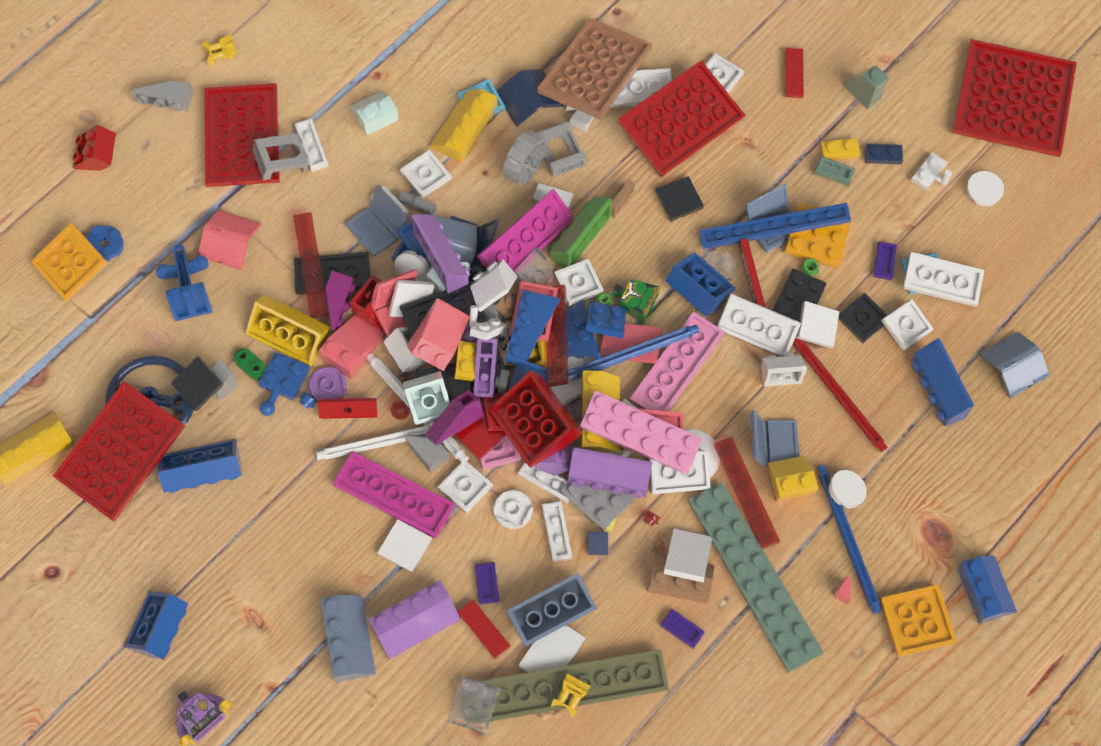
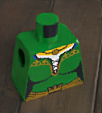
[612,279,660,324]

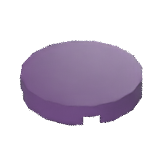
[309,367,347,402]

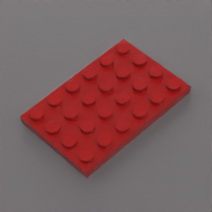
[617,60,746,178]
[204,83,280,187]
[53,381,186,522]

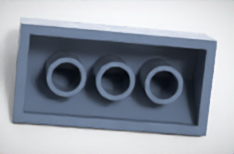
[505,573,597,647]
[320,595,376,683]

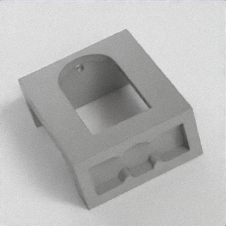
[537,121,587,178]
[252,133,309,180]

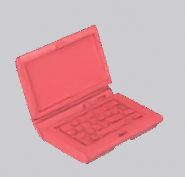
[198,210,262,270]
[372,269,418,337]

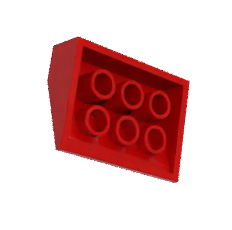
[489,371,583,468]

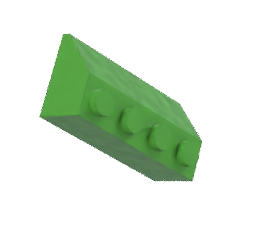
[549,197,613,268]

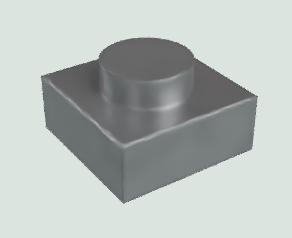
[495,369,509,396]

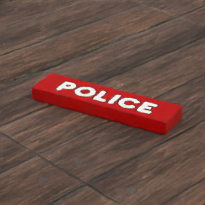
[739,239,765,307]

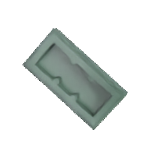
[814,156,856,186]

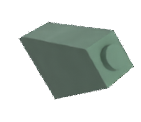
[843,65,889,109]

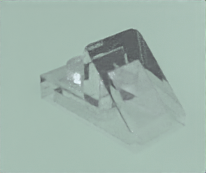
[701,248,739,281]

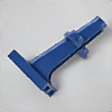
[156,244,213,322]

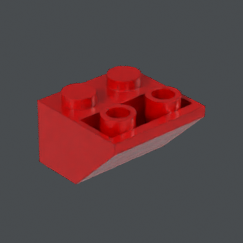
[72,124,116,171]
[349,275,384,332]

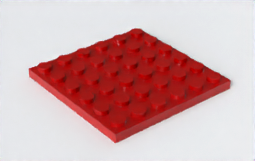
[952,39,1077,157]

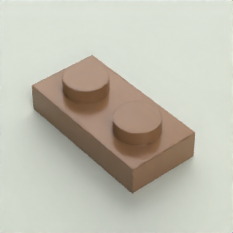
[611,179,635,218]
[494,283,519,319]

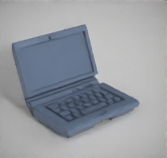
[746,184,792,253]
[345,185,408,256]
[425,214,477,268]
[978,332,1049,398]
[749,410,799,467]

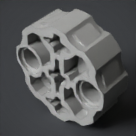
[502,130,548,186]

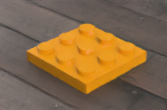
[785,202,852,269]
[31,223,108,302]
[880,584,957,658]

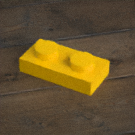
[820,138,860,160]
[454,341,477,381]

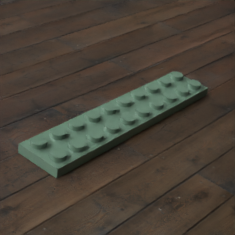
[688,482,824,673]

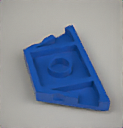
[551,300,601,359]

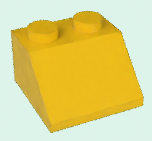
[767,455,818,501]

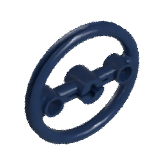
[105,356,194,425]

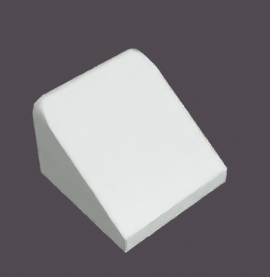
[570,110,594,132]

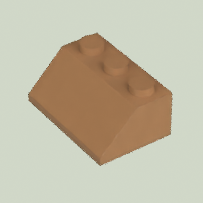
[648,553,714,604]

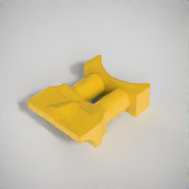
[201,34,237,66]
[551,674,590,718]

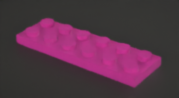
[477,189,574,273]
[333,451,455,539]

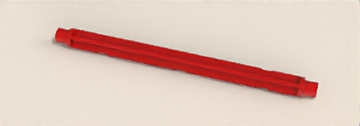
[793,335,888,453]

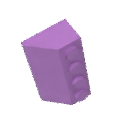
[411,214,470,293]
[568,447,652,498]
[369,580,460,660]

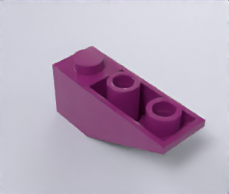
[326,271,357,333]
[425,390,484,445]

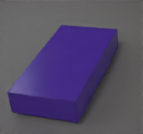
[873,242,897,280]
[475,562,500,605]
[660,609,705,649]

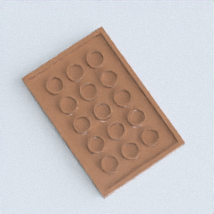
[537,18,653,120]

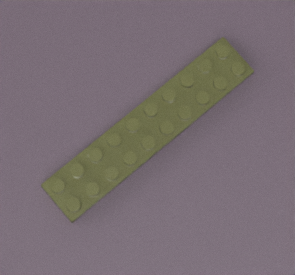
[460,649,669,726]

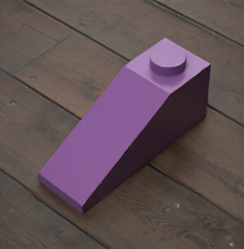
[474,338,498,397]

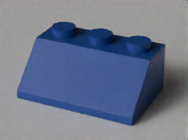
[665,252,736,317]
[957,556,1017,624]
[124,591,189,660]

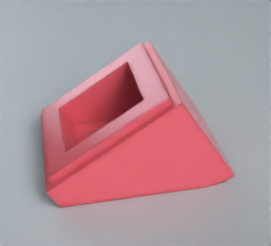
[834,576,850,605]

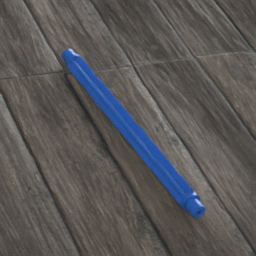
[553,324,699,385]
[817,465,882,614]

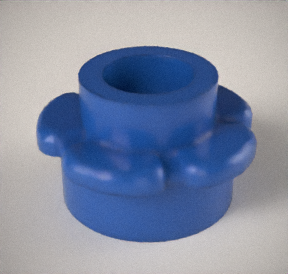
[299,392,317,409]

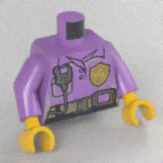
[176,690,235,746]

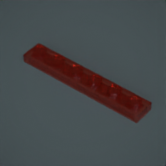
[293,212,329,318]
[547,285,569,387]
[713,437,780,549]

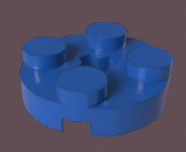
[86,226,124,262]

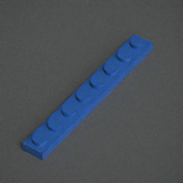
[700,203,851,250]

